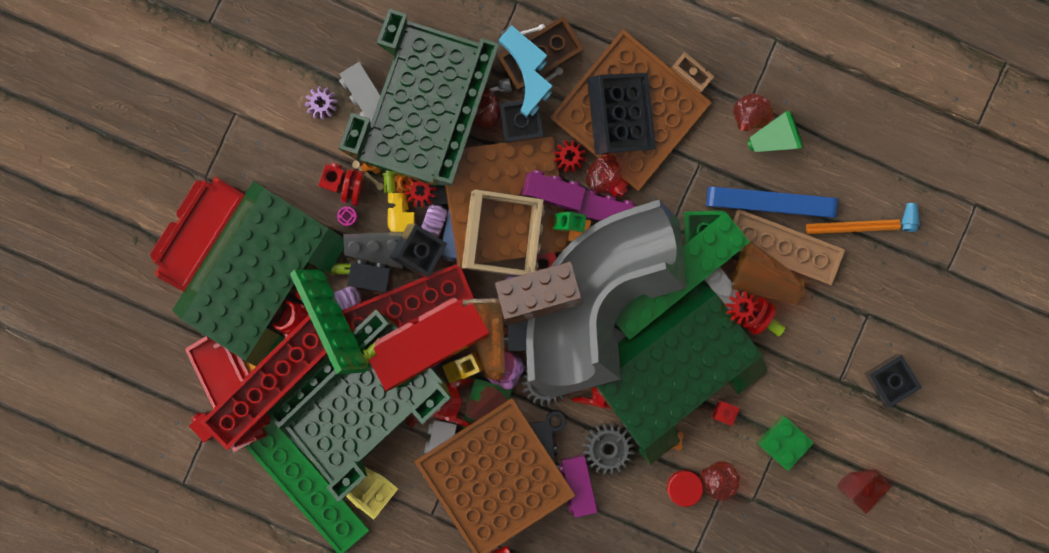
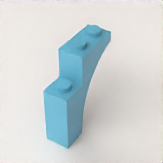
[499,25,552,118]

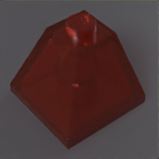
[837,469,892,514]

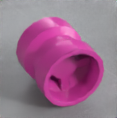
[337,206,358,226]

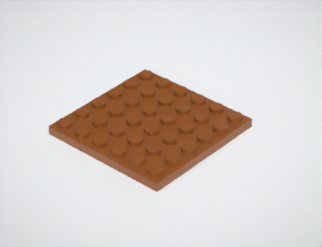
[550,29,712,191]
[445,137,569,267]
[414,398,575,553]

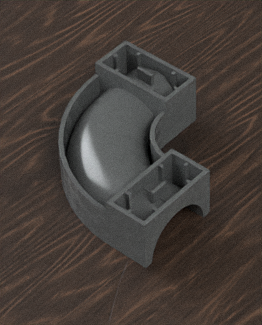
[526,199,686,398]

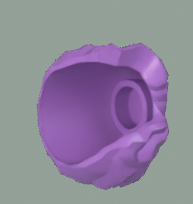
[485,351,524,389]

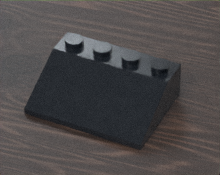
[587,73,656,155]

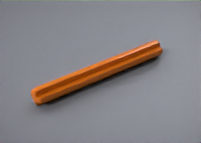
[806,219,901,234]

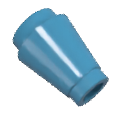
[901,203,920,232]

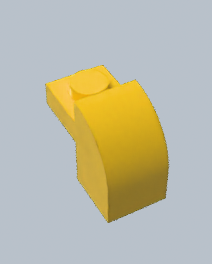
[442,352,483,383]

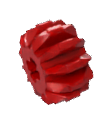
[554,140,586,173]
[404,178,437,208]
[725,291,759,324]

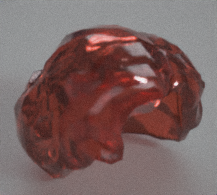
[473,88,501,129]
[733,94,773,132]
[586,154,623,193]
[701,461,740,501]

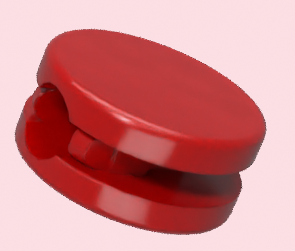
[341,168,365,206]
[741,297,776,335]
[667,470,703,507]

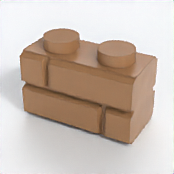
[671,52,714,93]

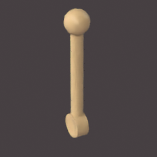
[352,161,384,190]

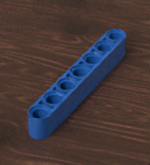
[706,187,839,218]

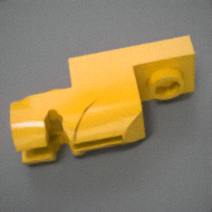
[388,193,415,232]

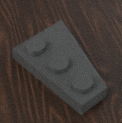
[343,232,403,269]

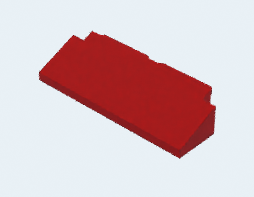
[150,176,245,292]
[369,298,490,392]
[185,336,271,452]

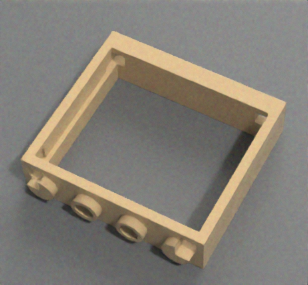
[462,189,545,276]

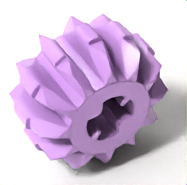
[305,86,338,120]
[422,205,447,237]
[334,286,362,310]

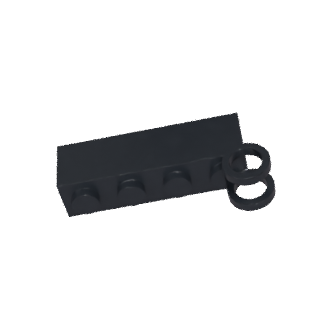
[528,410,565,469]

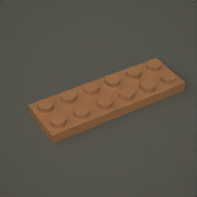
[733,209,845,285]

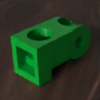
[553,212,587,232]

